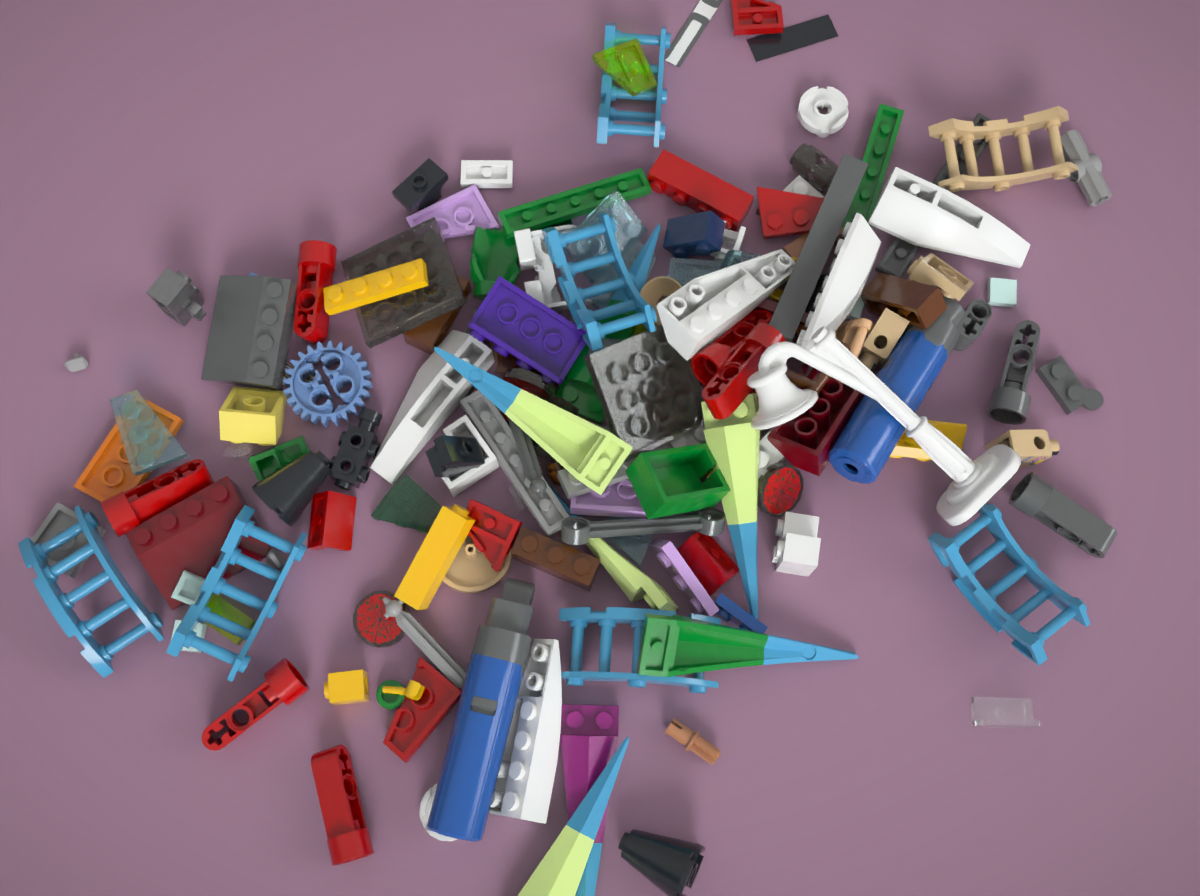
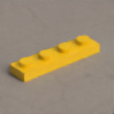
[323,258,429,315]

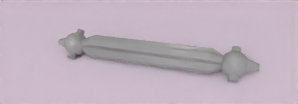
[383,597,466,689]

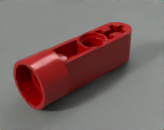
[293,240,337,345]
[691,309,773,386]
[702,323,786,419]
[100,459,214,537]
[202,658,309,751]
[311,744,374,866]

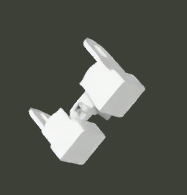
[514,225,593,313]

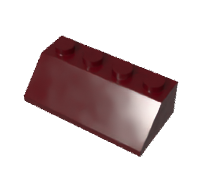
[767,368,865,476]

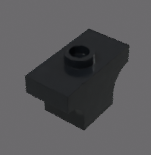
[392,158,448,213]
[425,435,485,478]

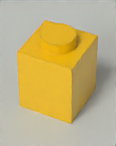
[324,669,370,705]

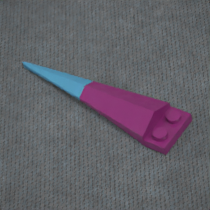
[560,704,619,896]

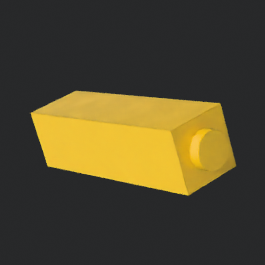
[394,504,475,610]

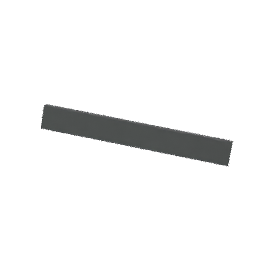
[875,113,991,278]
[769,153,868,342]

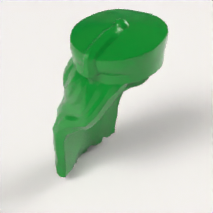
[470,227,521,301]

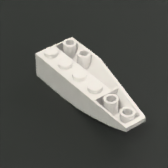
[868,167,1030,268]
[797,213,881,350]
[657,249,796,361]
[370,330,495,484]
[489,638,562,824]

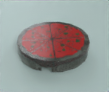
[502,368,556,402]
[757,462,803,517]
[353,591,410,648]

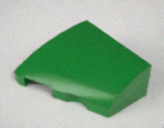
[248,435,322,485]

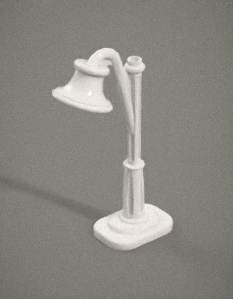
[747,326,1021,526]

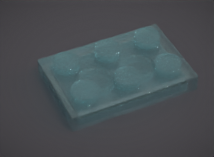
[563,191,648,284]

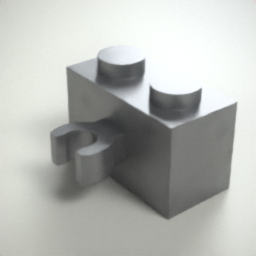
[146,268,207,327]

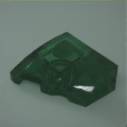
[371,473,442,534]

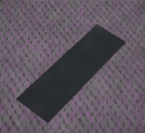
[747,15,838,62]

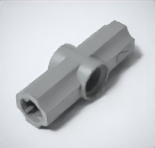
[1060,129,1112,207]

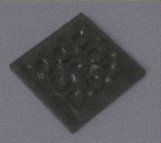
[341,217,467,348]
[583,323,705,462]

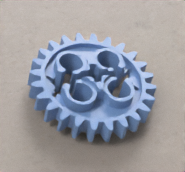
[283,340,373,427]

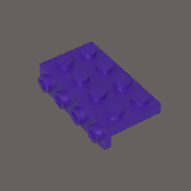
[467,276,586,387]

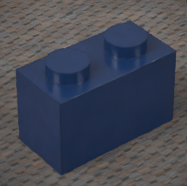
[663,210,725,259]

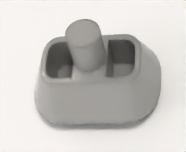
[65,353,88,372]
[266,548,287,569]

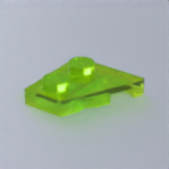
[592,38,658,96]

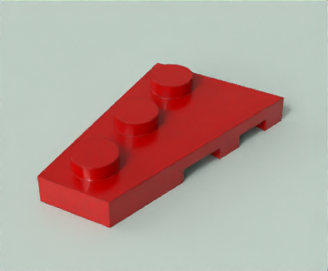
[757,187,842,239]
[383,657,461,763]

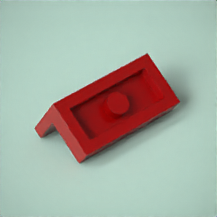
[307,490,356,551]
[677,532,739,596]

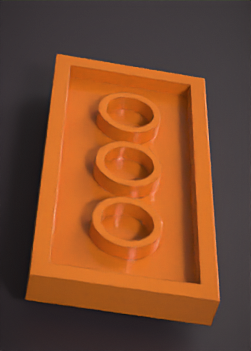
[73,394,185,502]

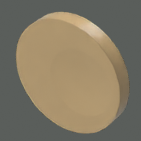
[443,535,512,594]

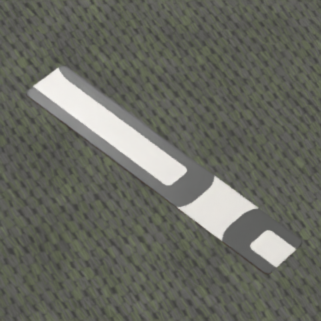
[664,0,723,67]

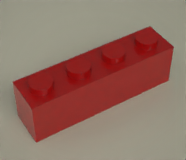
[648,149,754,232]

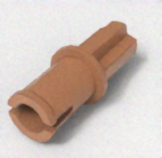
[665,718,721,765]

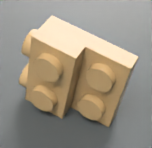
[906,252,974,301]

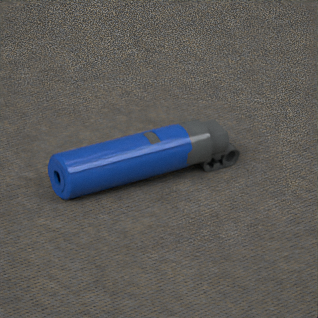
[828,296,992,484]
[427,578,535,842]

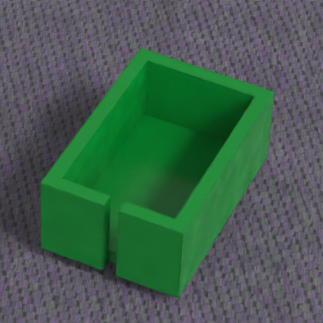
[625,443,730,519]

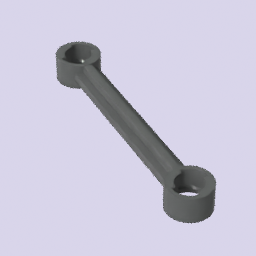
[561,508,726,545]

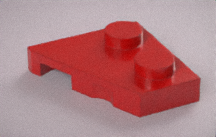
[730,0,784,35]
[466,499,523,572]

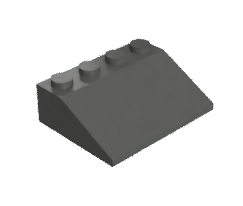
[201,275,297,391]

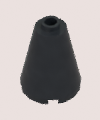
[252,450,331,527]
[618,829,705,896]

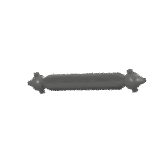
[507,416,546,500]

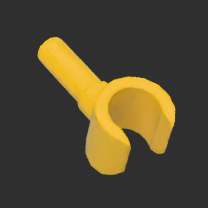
[382,680,425,700]

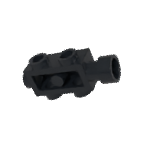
[328,408,383,491]

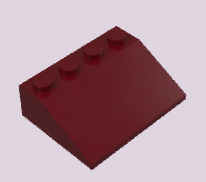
[125,476,271,610]

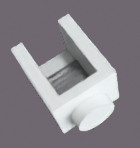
[710,220,746,265]

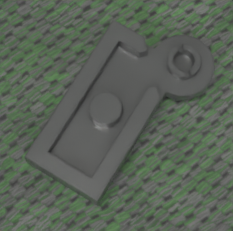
[1036,355,1104,415]

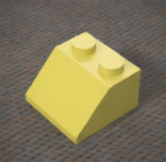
[219,386,287,446]

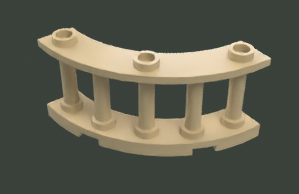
[928,106,1078,193]

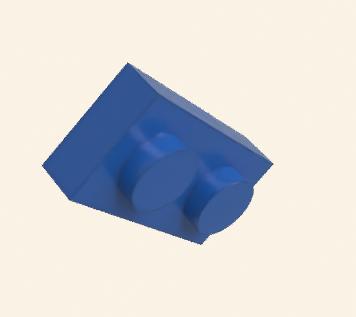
[714,593,768,633]

